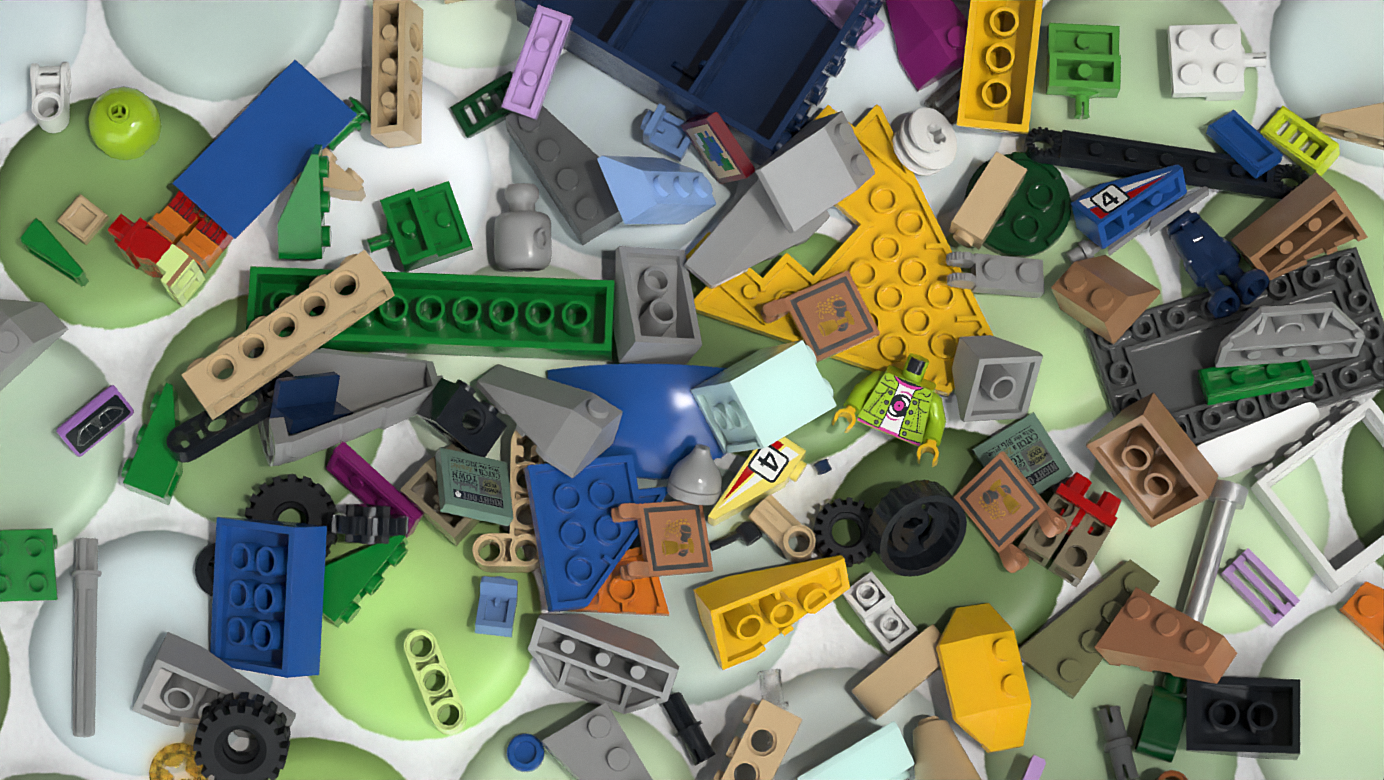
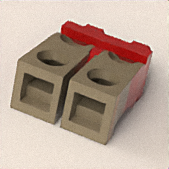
[1018,472,1121,587]

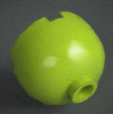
[88,86,162,160]

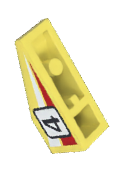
[708,436,807,527]

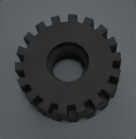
[245,474,338,558]
[193,692,291,780]

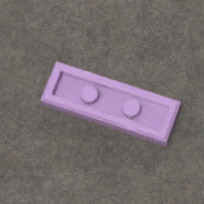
[501,5,573,120]

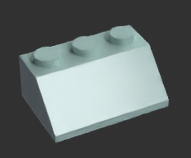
[797,721,915,780]

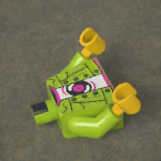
[831,353,946,467]

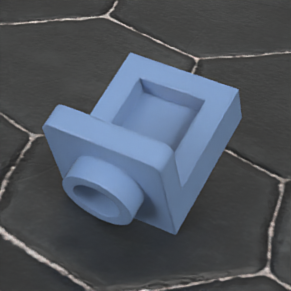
[640,103,692,162]
[475,576,518,637]

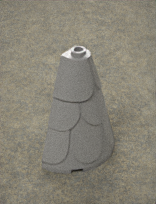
[250,347,444,466]

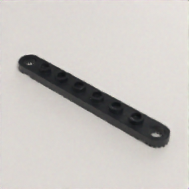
[1024,127,1309,199]

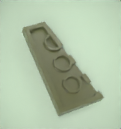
[1019,559,1160,699]

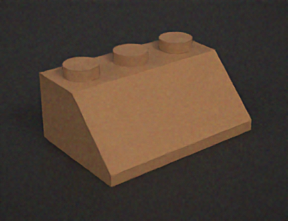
[1086,392,1219,528]

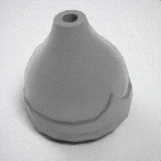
[667,444,722,505]

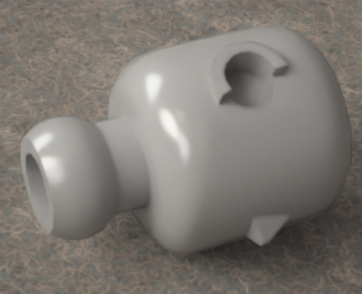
[493,183,552,272]

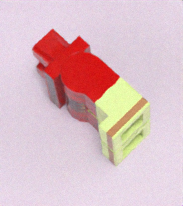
[108,214,206,307]

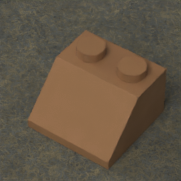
[1051,255,1160,345]

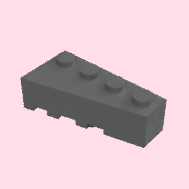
[505,105,623,246]

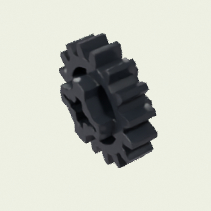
[327,503,409,544]

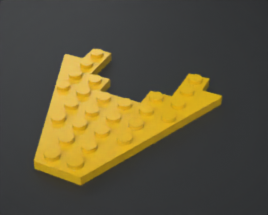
[686,104,994,397]

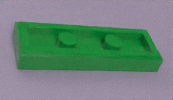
[1197,359,1314,405]

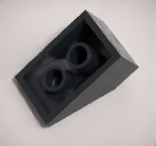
[1186,677,1300,760]

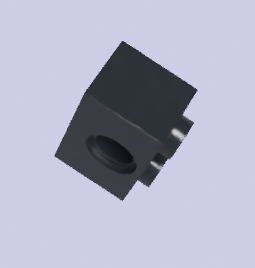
[416,378,507,457]

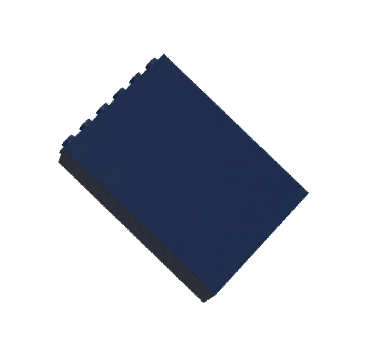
[515,0,883,166]

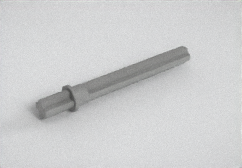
[72,538,102,738]

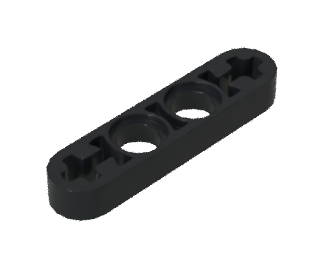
[166,370,294,463]

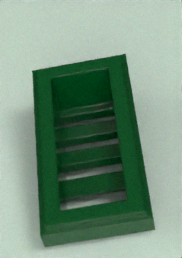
[450,71,513,139]

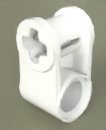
[30,62,72,133]

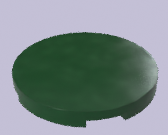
[964,152,1072,258]

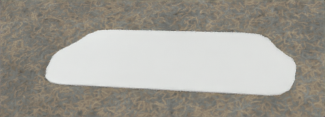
[1197,402,1321,478]

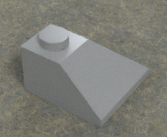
[952,335,1043,422]

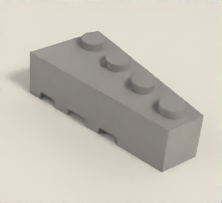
[542,703,653,780]

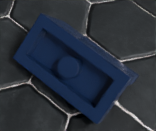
[270,372,353,434]

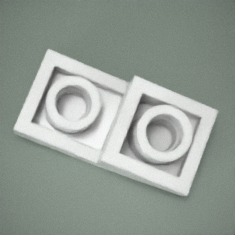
[843,571,919,656]

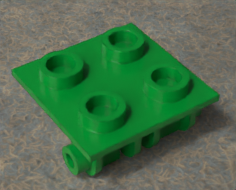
[0,528,58,602]

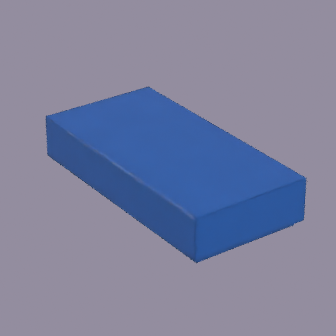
[1206,110,1283,179]

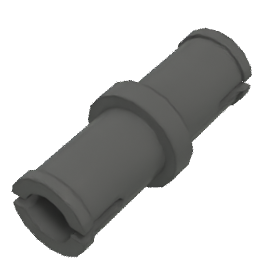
[1097,706,1140,780]

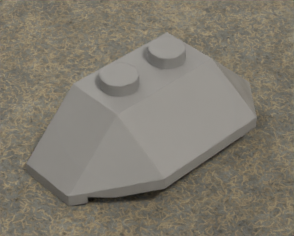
[0,299,69,391]
[1214,302,1365,368]
[528,614,680,714]

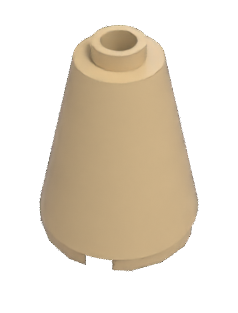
[912,716,982,780]

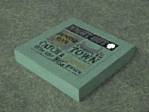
[972,412,1073,495]
[435,447,514,526]

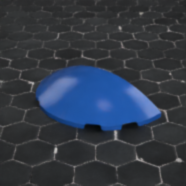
[547,364,727,480]

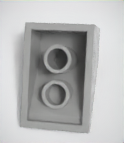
[755,111,875,233]
[614,246,702,365]

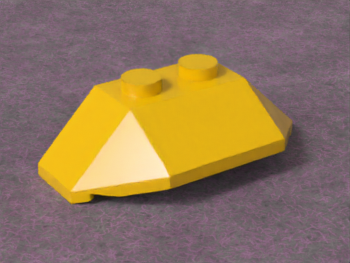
[936,603,1031,753]

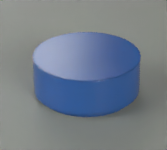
[507,734,544,772]

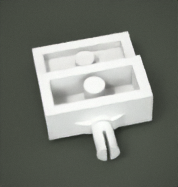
[1167,24,1267,101]

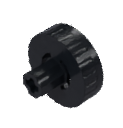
[867,480,967,577]

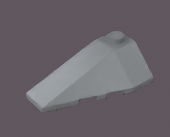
[684,179,830,289]
[476,364,623,478]
[132,632,296,740]

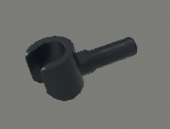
[709,521,762,551]

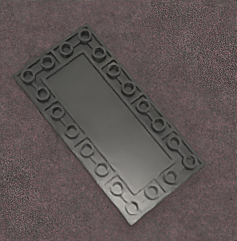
[1084,247,1384,446]

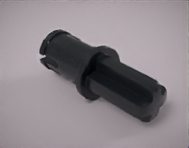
[663,692,716,766]

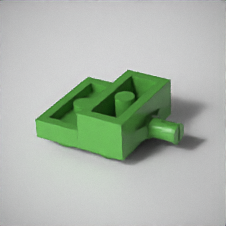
[1046,23,1121,119]

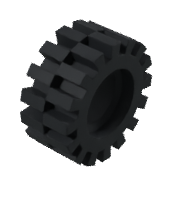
[813,497,874,567]

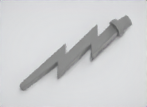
[1066,186,1209,264]

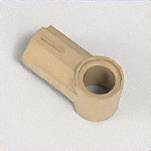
[748,494,816,563]

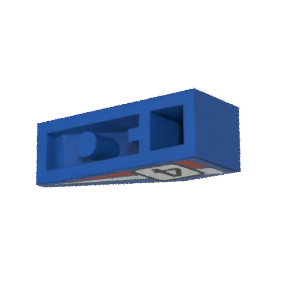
[1071,165,1187,249]

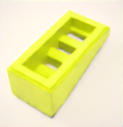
[1260,105,1340,176]

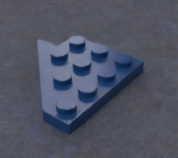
[524,454,668,613]

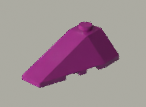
[886,0,968,92]

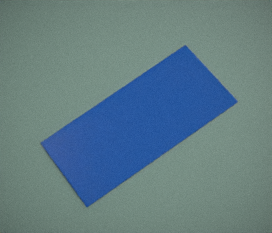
[173,60,357,239]

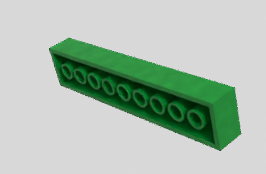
[246,266,615,361]

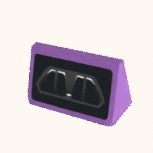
[56,385,134,457]

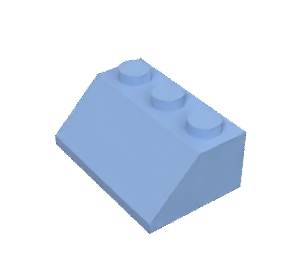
[597,155,717,224]

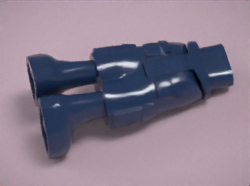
[1166,209,1269,318]

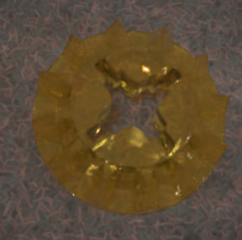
[149,743,209,780]

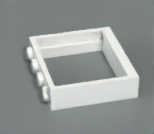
[1251,398,1384,593]

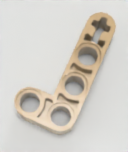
[472,430,545,573]

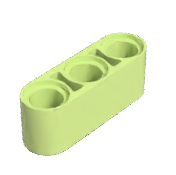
[404,629,467,735]

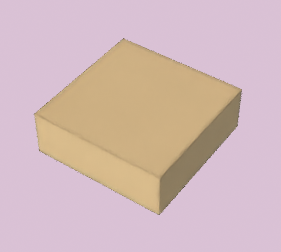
[57,194,110,245]

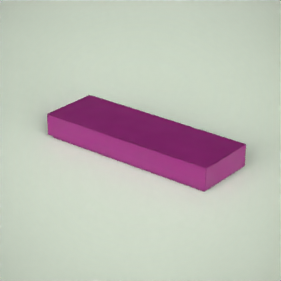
[326,442,424,538]

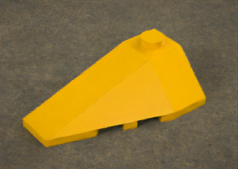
[693,555,850,670]

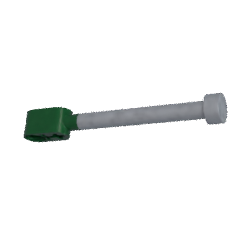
[1135,479,1248,763]

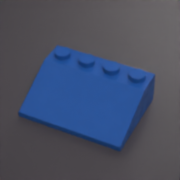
[210,517,327,678]

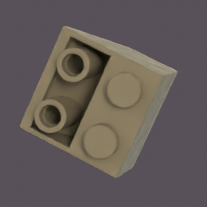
[400,444,481,546]

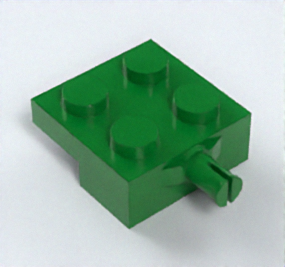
[367,181,473,272]

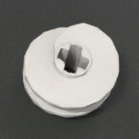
[892,107,957,176]

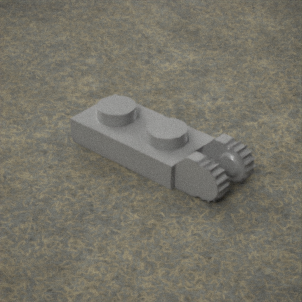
[946,251,1044,298]

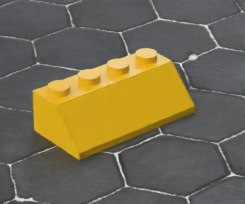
[957,0,1043,135]

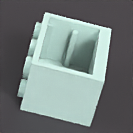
[690,340,837,454]

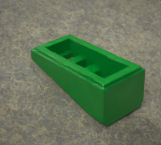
[20,218,89,287]

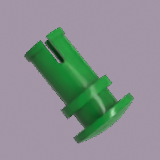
[328,96,371,151]

